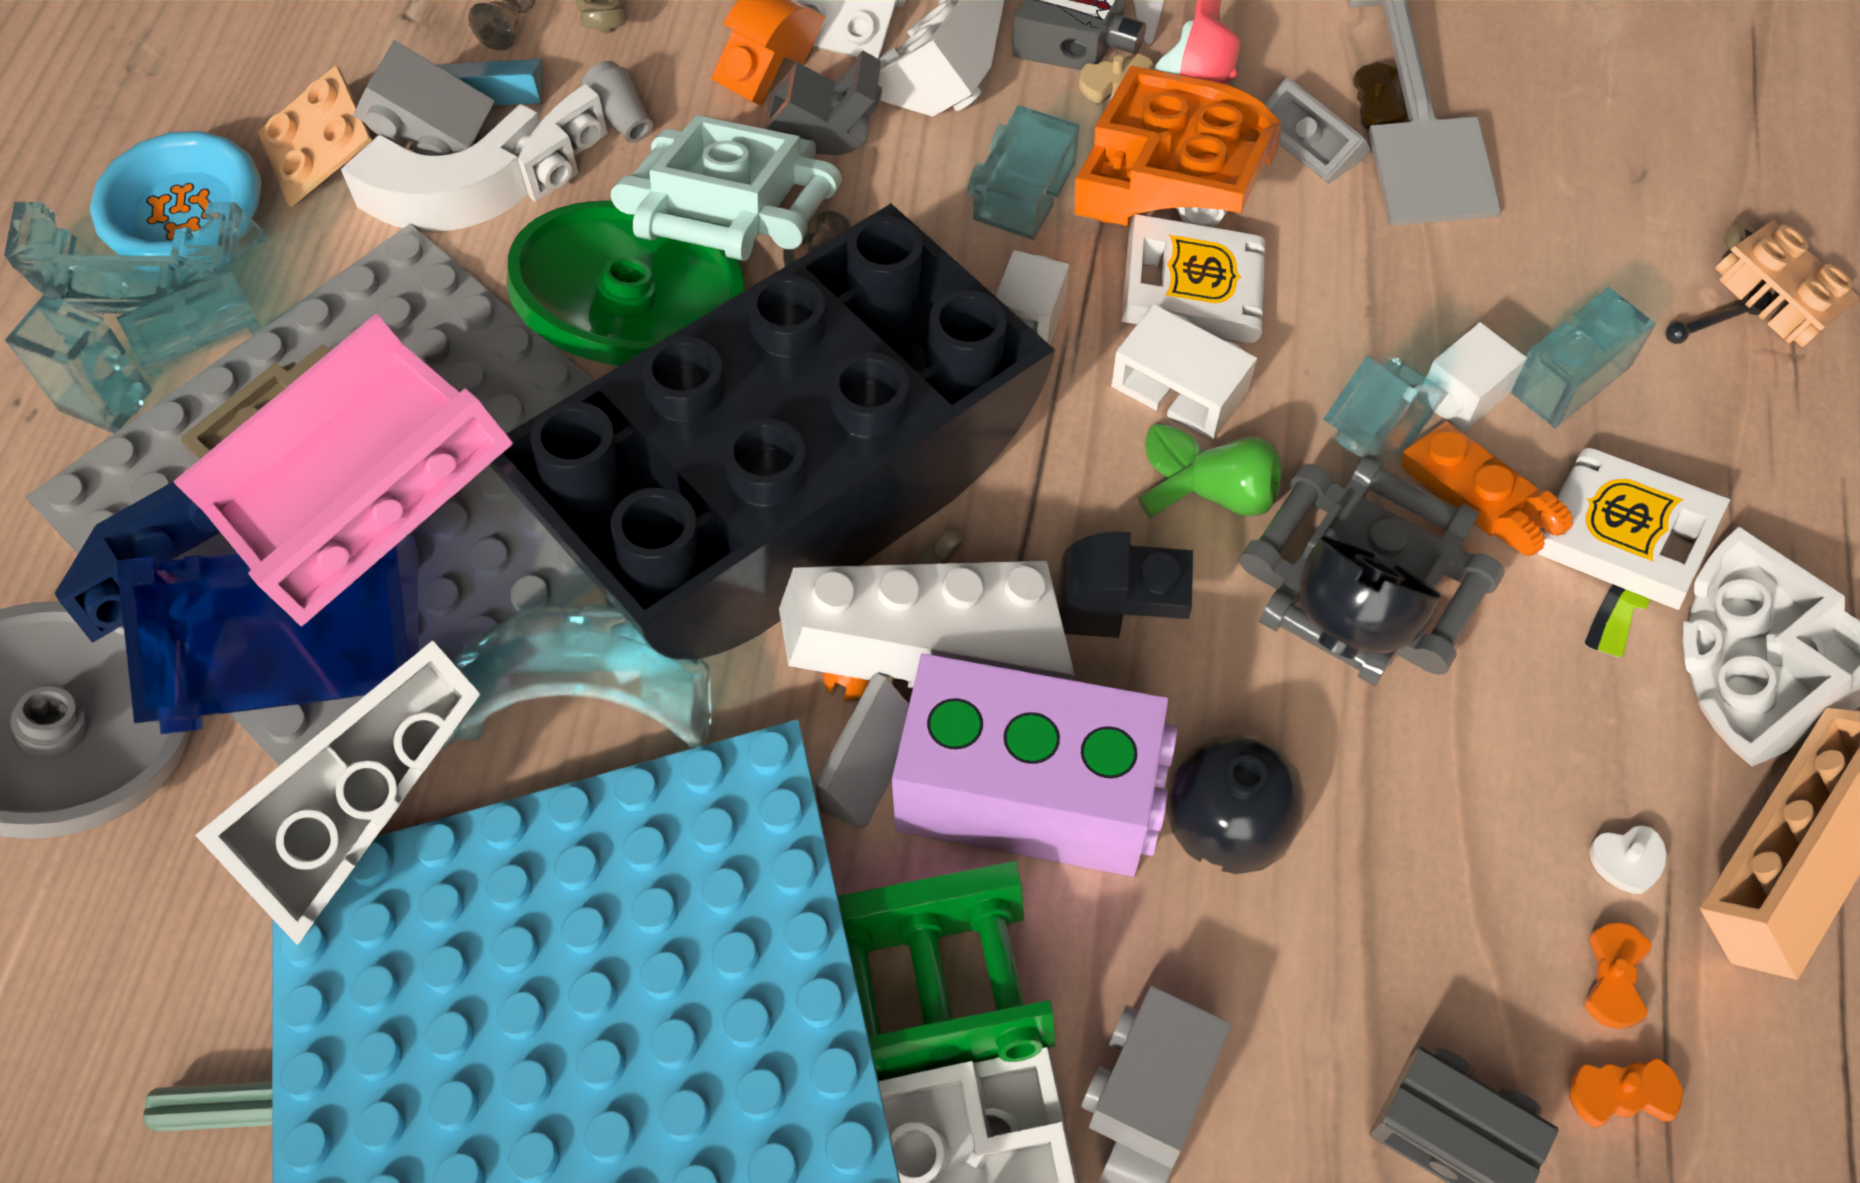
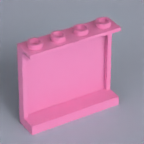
[173,314,513,627]

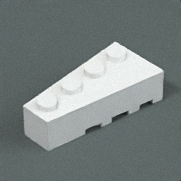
[779,561,1075,688]
[195,640,480,946]

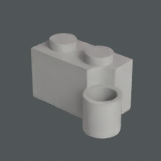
[1081,986,1232,1183]

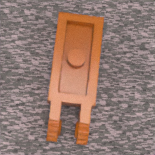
[1401,421,1574,557]

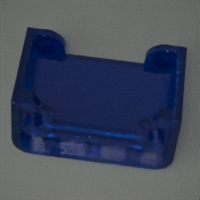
[116,534,419,735]

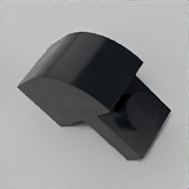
[1058,532,1193,638]

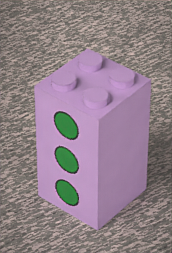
[892,653,1177,877]

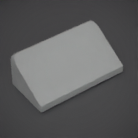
[1263,77,1371,184]
[815,674,909,828]

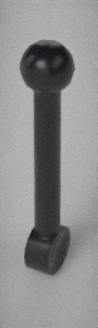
[1665,290,1770,344]

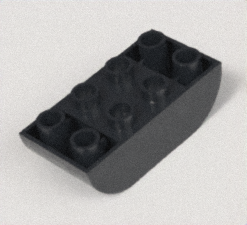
[489,203,1055,660]

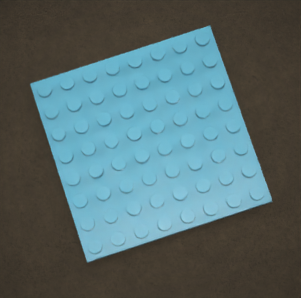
[272,719,901,1183]

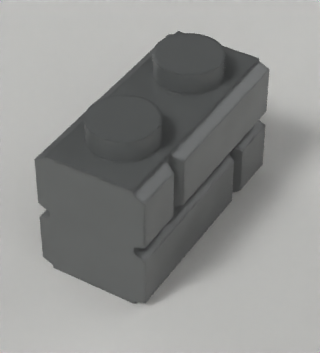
[1369,1046,1559,1183]

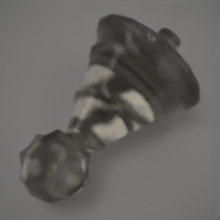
[468,0,535,51]

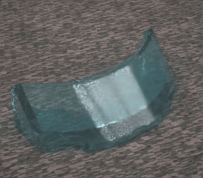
[4,202,266,315]
[439,604,711,751]

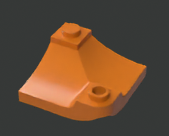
[1075,66,1281,226]

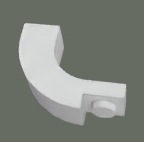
[341,104,540,232]

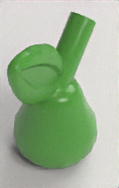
[1138,424,1281,518]

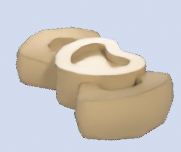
[1079,53,1156,103]

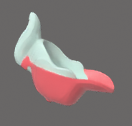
[1110,0,1242,100]

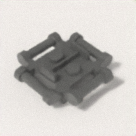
[1239,453,1505,687]

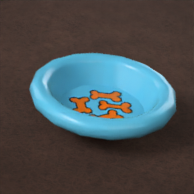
[89,131,262,265]

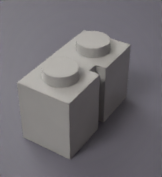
[353,40,495,156]

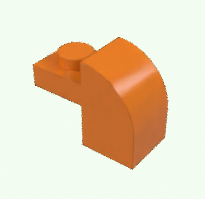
[711,0,826,106]

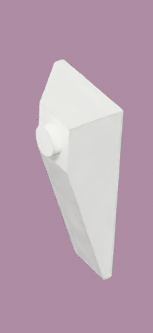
[878,0,1004,117]

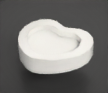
[1589,825,1667,894]

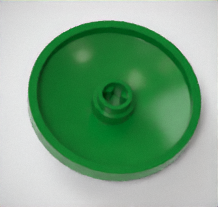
[507,200,744,366]

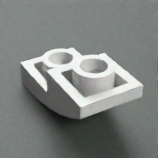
[518,84,608,203]

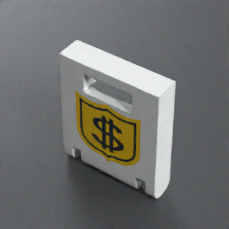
[1121,214,1265,343]
[1537,448,1730,610]

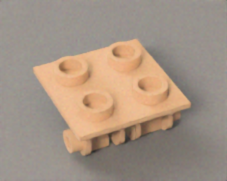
[257,65,372,208]
[1715,220,1860,348]

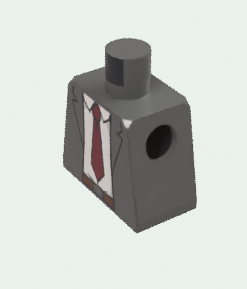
[1013,0,1146,70]

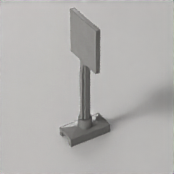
[1348,0,1501,226]

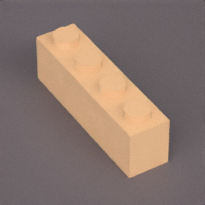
[1700,708,1860,980]

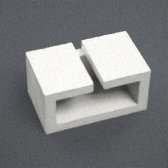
[1111,304,1257,441]

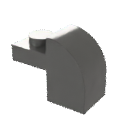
[764,50,882,155]

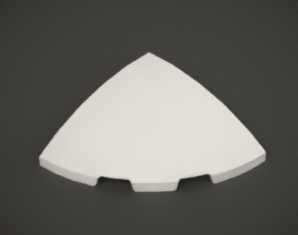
[1683,527,1860,766]
[879,1047,1078,1183]

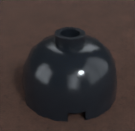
[1300,535,1441,659]
[1166,733,1305,874]

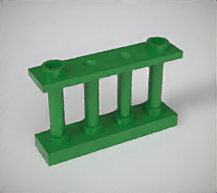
[838,861,1055,1081]

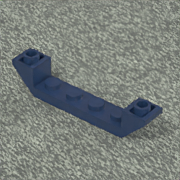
[54,482,220,643]

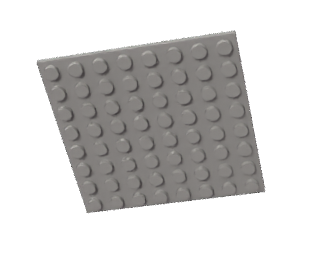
[25,224,596,766]

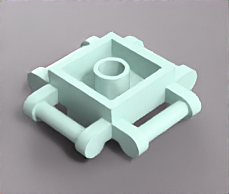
[611,115,842,261]

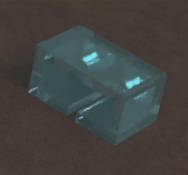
[968,105,1079,240]
[1511,287,1656,429]
[5,295,152,433]
[1323,356,1449,457]

